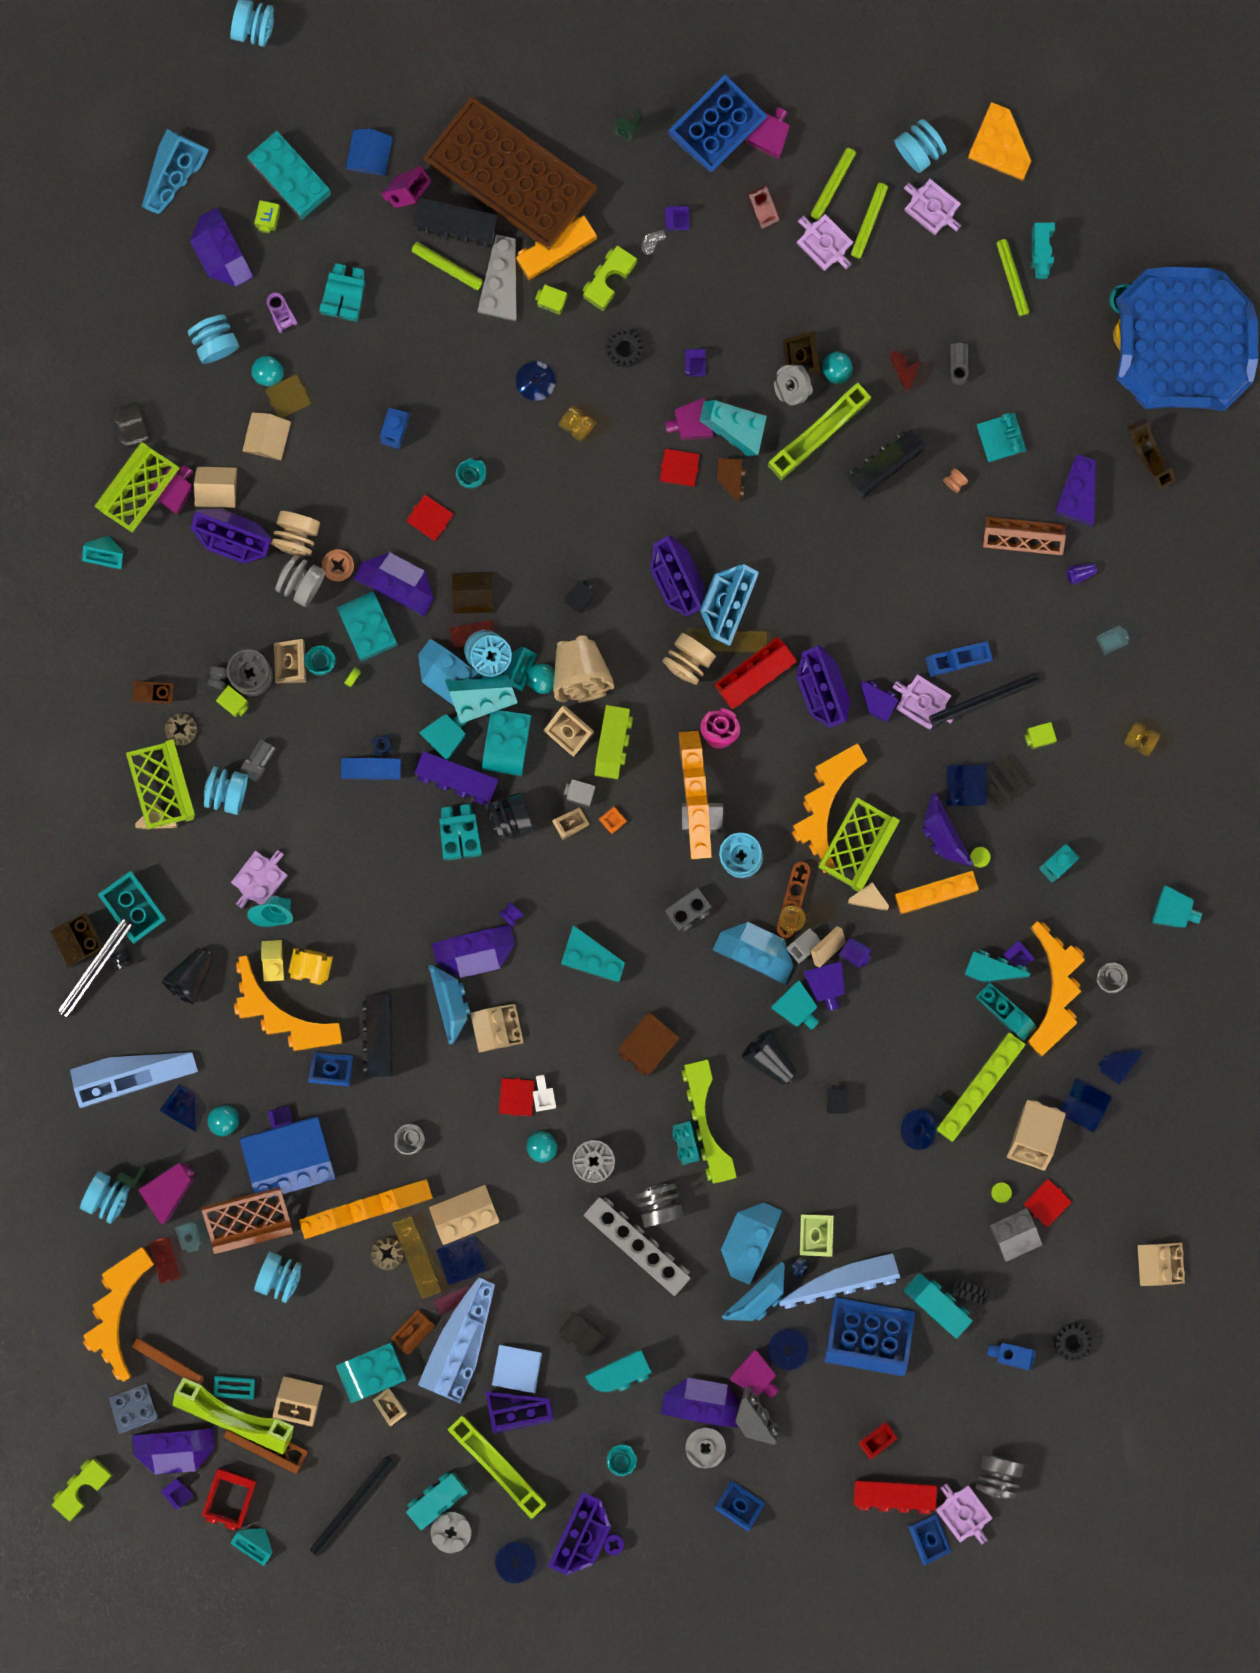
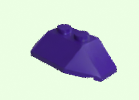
[190,208,254,287]
[191,509,272,563]
[650,535,705,617]
[353,552,434,617]
[797,645,850,728]
[922,793,973,867]
[432,925,515,978]
[661,1378,740,1428]
[132,1428,215,1475]
[548,1492,611,1575]

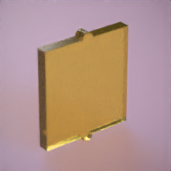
[265,374,311,418]

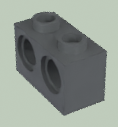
[665,887,712,932]

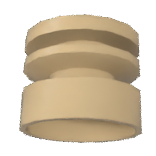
[271,511,320,556]
[662,633,716,685]

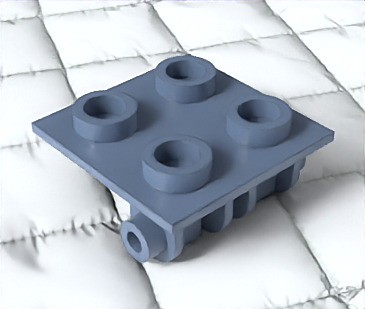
[109,1384,158,1434]

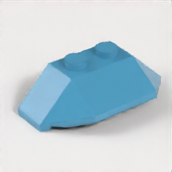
[700,564,759,646]
[418,639,483,706]
[713,922,794,984]
[429,965,470,1045]
[721,1202,782,1285]
[722,1262,785,1321]

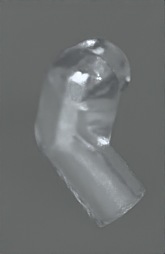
[642,230,666,255]

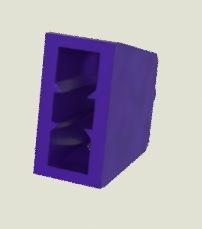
[803,962,845,1011]

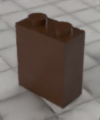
[618,1012,680,1076]

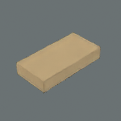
[811,927,846,967]

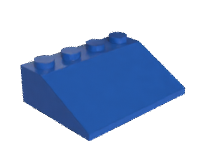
[668,75,768,173]
[239,1116,335,1199]
[824,1297,915,1376]

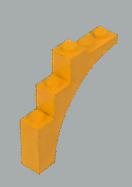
[679,730,711,859]
[792,743,867,876]
[1027,921,1085,1056]
[234,956,343,1051]
[299,1179,433,1239]
[83,1247,155,1382]

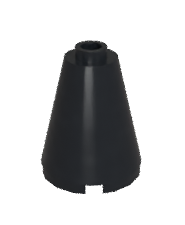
[161,948,214,1005]
[741,1030,796,1085]

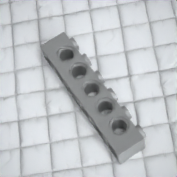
[583,1197,690,1297]

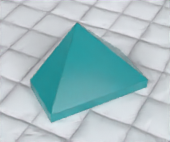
[82,535,123,569]
[504,647,537,691]
[230,1528,273,1566]

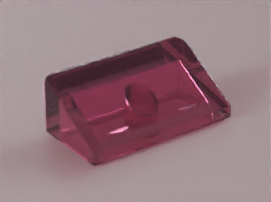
[433,1285,472,1315]

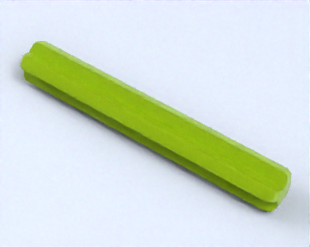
[811,148,856,220]
[851,183,888,258]
[997,239,1029,316]
[411,242,483,290]

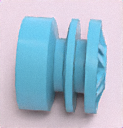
[230,0,274,47]
[894,119,947,173]
[187,314,240,364]
[464,630,512,677]
[204,766,248,815]
[719,832,763,878]
[80,1171,130,1224]
[254,1251,302,1303]

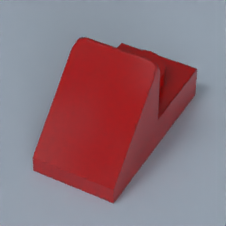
[859,1422,897,1460]

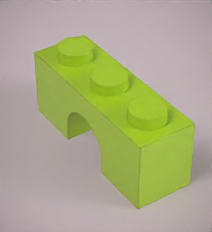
[582,246,637,311]
[52,1458,113,1522]

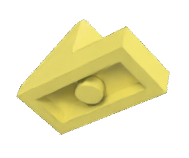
[261,940,284,982]

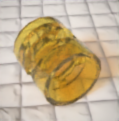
[558,405,596,442]
[1123,721,1161,757]
[779,905,806,933]

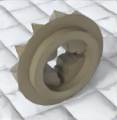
[165,713,197,745]
[371,1238,403,1270]

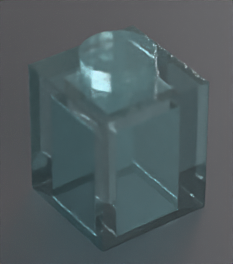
[1096,626,1129,656]

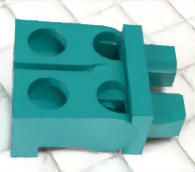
[1031,223,1055,279]
[319,263,366,322]
[439,804,482,861]

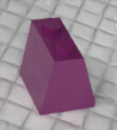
[139,1163,194,1224]

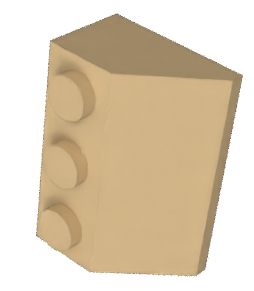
[429,1185,500,1245]

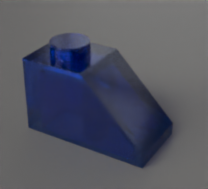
[1098,1050,1143,1085]

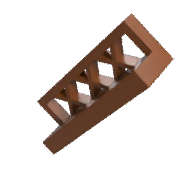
[983,516,1066,555]
[223,1430,308,1474]

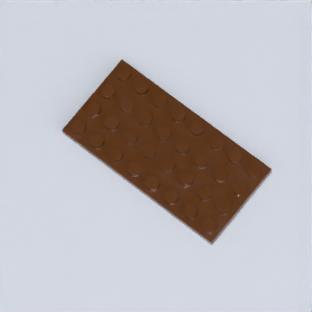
[423,96,598,251]

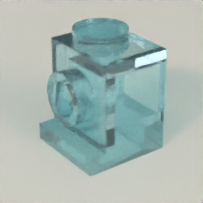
[175,1221,203,1253]

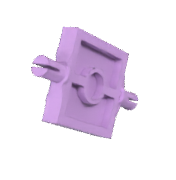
[904,179,961,235]
[797,214,853,271]
[892,675,954,730]
[231,850,288,909]
[936,1483,993,1545]

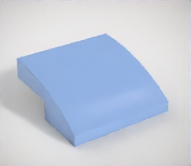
[492,1345,542,1393]

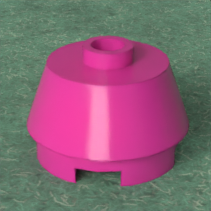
[700,708,740,749]

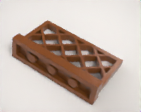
[201,1187,293,1254]

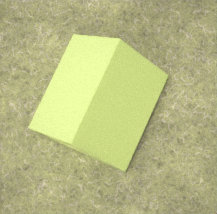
[800,1214,834,1257]

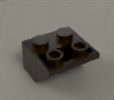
[50,912,103,968]

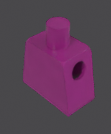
[745,108,790,159]
[382,166,431,208]
[665,398,713,440]
[150,465,193,516]
[729,1349,780,1399]

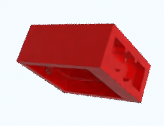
[202,1468,257,1531]

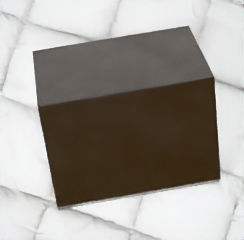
[783,331,820,377]
[452,573,493,614]

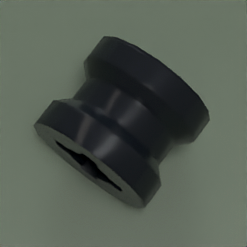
[110,948,133,971]

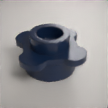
[371,734,394,756]
[791,1258,809,1278]

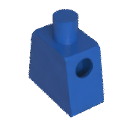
[380,407,411,450]
[987,1343,1036,1370]

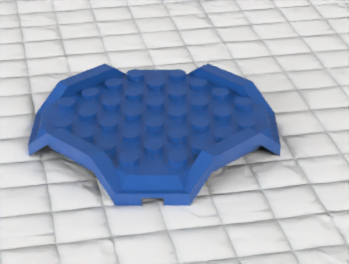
[1116,267,1258,412]

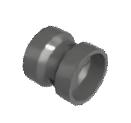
[206,666,227,690]

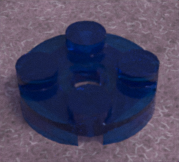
[768,1329,808,1370]
[495,1542,536,1584]

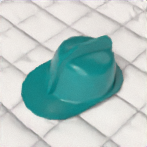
[247,896,293,927]

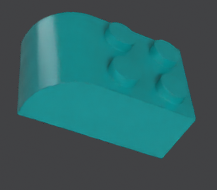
[337,591,398,662]
[482,710,531,777]
[98,871,166,944]
[336,1342,407,1403]
[585,1349,651,1392]

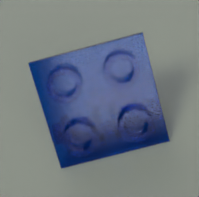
[947,765,986,806]
[436,1236,486,1286]

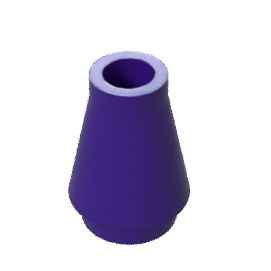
[1066,563,1097,585]

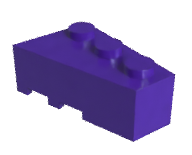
[1054,454,1096,527]
[485,1391,554,1434]

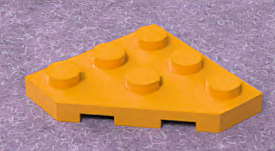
[968,102,1031,181]

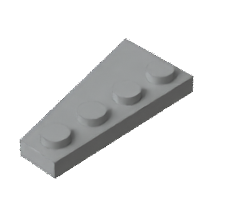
[478,234,517,322]

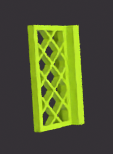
[94,442,180,533]
[126,739,195,830]
[818,797,900,892]

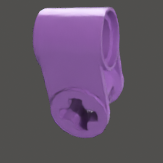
[267,293,298,333]

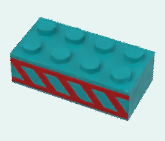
[247,131,331,220]

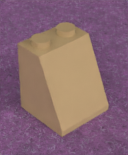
[1006,1100,1066,1171]

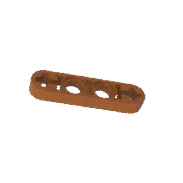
[777,862,810,938]
[132,1337,205,1385]

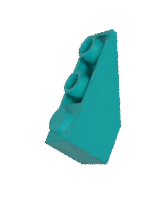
[965,950,1030,983]
[976,983,1037,1042]

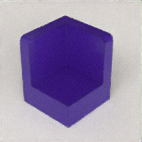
[665,206,690,231]
[685,349,706,377]
[1002,941,1034,967]
[268,1106,293,1129]
[161,1477,193,1510]

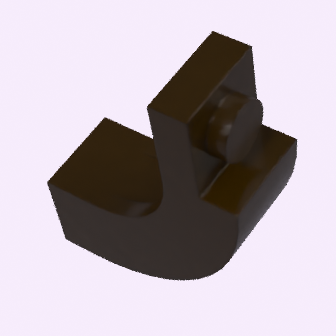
[1127,418,1176,491]

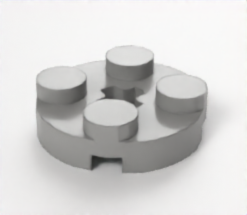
[774,364,813,405]
[685,1427,726,1468]
[431,1512,472,1553]

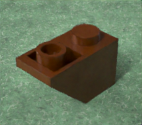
[717,458,746,502]
[132,681,174,705]

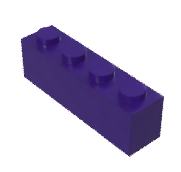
[414,751,499,805]

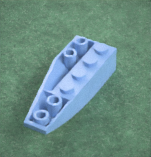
[70,1052,198,1108]
[779,1253,900,1309]
[418,1278,495,1403]

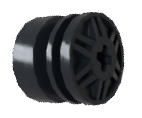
[488,792,534,843]

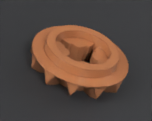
[322,549,354,581]

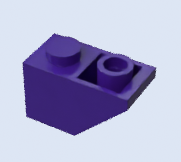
[860,680,898,723]
[838,938,872,969]

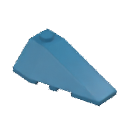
[142,129,209,214]

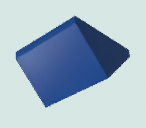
[346,129,393,176]
[308,1052,353,1087]
[714,1480,765,1531]
[907,1514,951,1565]

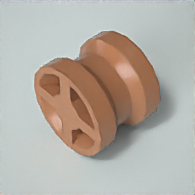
[943,468,968,493]

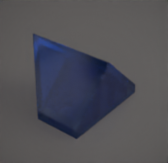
[159,1084,196,1132]

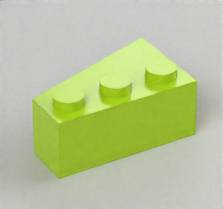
[595,705,633,779]

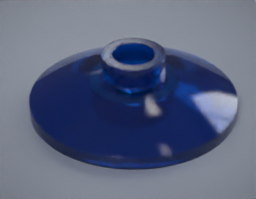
[516,361,556,401]
[901,1110,937,1150]

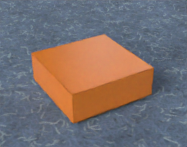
[599,806,627,834]

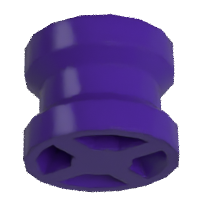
[499,902,524,927]
[604,1534,624,1555]

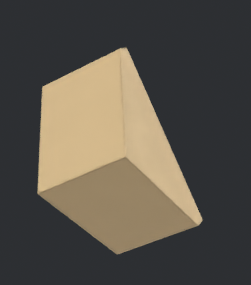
[135,804,178,829]
[552,807,590,840]
[848,882,889,911]
[373,1388,408,1427]

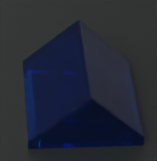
[1059,1078,1112,1132]

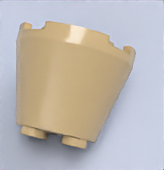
[553,636,614,703]

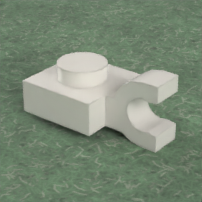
[533,1075,556,1112]

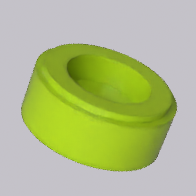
[344,667,361,687]
[970,847,990,868]
[991,1182,1012,1203]

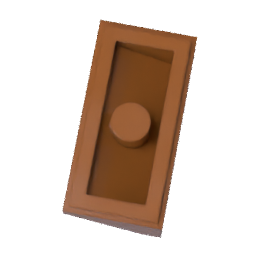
[390,1309,436,1355]

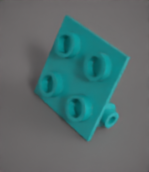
[976,413,1027,463]
[672,1121,700,1165]

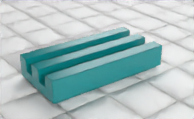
[213,1376,256,1400]

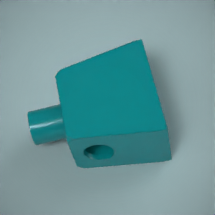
[420,714,468,760]
[1038,842,1080,883]
[1151,886,1202,928]
[771,980,820,1030]

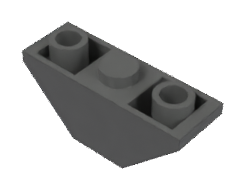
[735,1386,780,1445]

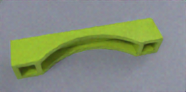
[768,383,871,480]
[935,1032,1026,1142]
[681,1060,737,1184]
[173,1377,294,1454]
[447,1415,547,1519]

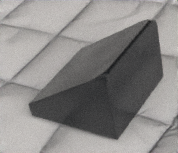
[923,1094,953,1125]

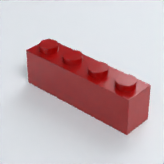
[714,637,797,709]
[853,1480,937,1514]

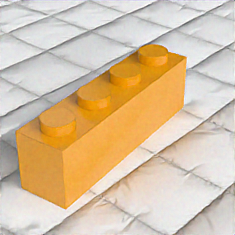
[516,216,597,281]
[894,871,979,915]

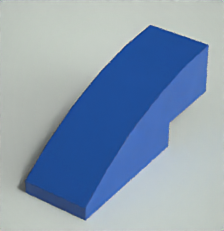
[925,641,993,677]
[341,758,402,780]

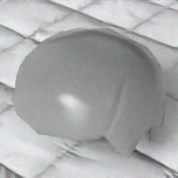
[1097,962,1128,993]
[394,1124,425,1155]

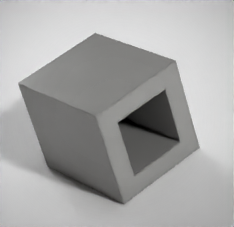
[564,779,595,807]
[786,928,820,964]

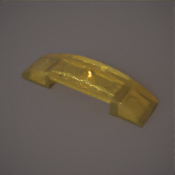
[687,628,767,652]
[393,1217,441,1300]

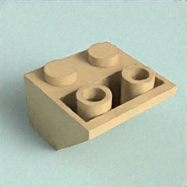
[470,1004,524,1053]
[1138,1243,1185,1286]
[273,1376,323,1426]

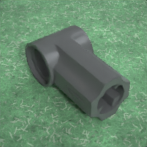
[950,343,969,385]
[239,739,275,783]

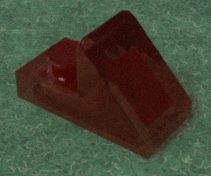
[748,185,780,228]
[889,350,920,392]

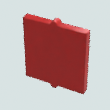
[660,449,700,487]
[406,495,454,541]
[499,1078,535,1117]
[1023,1179,1072,1227]

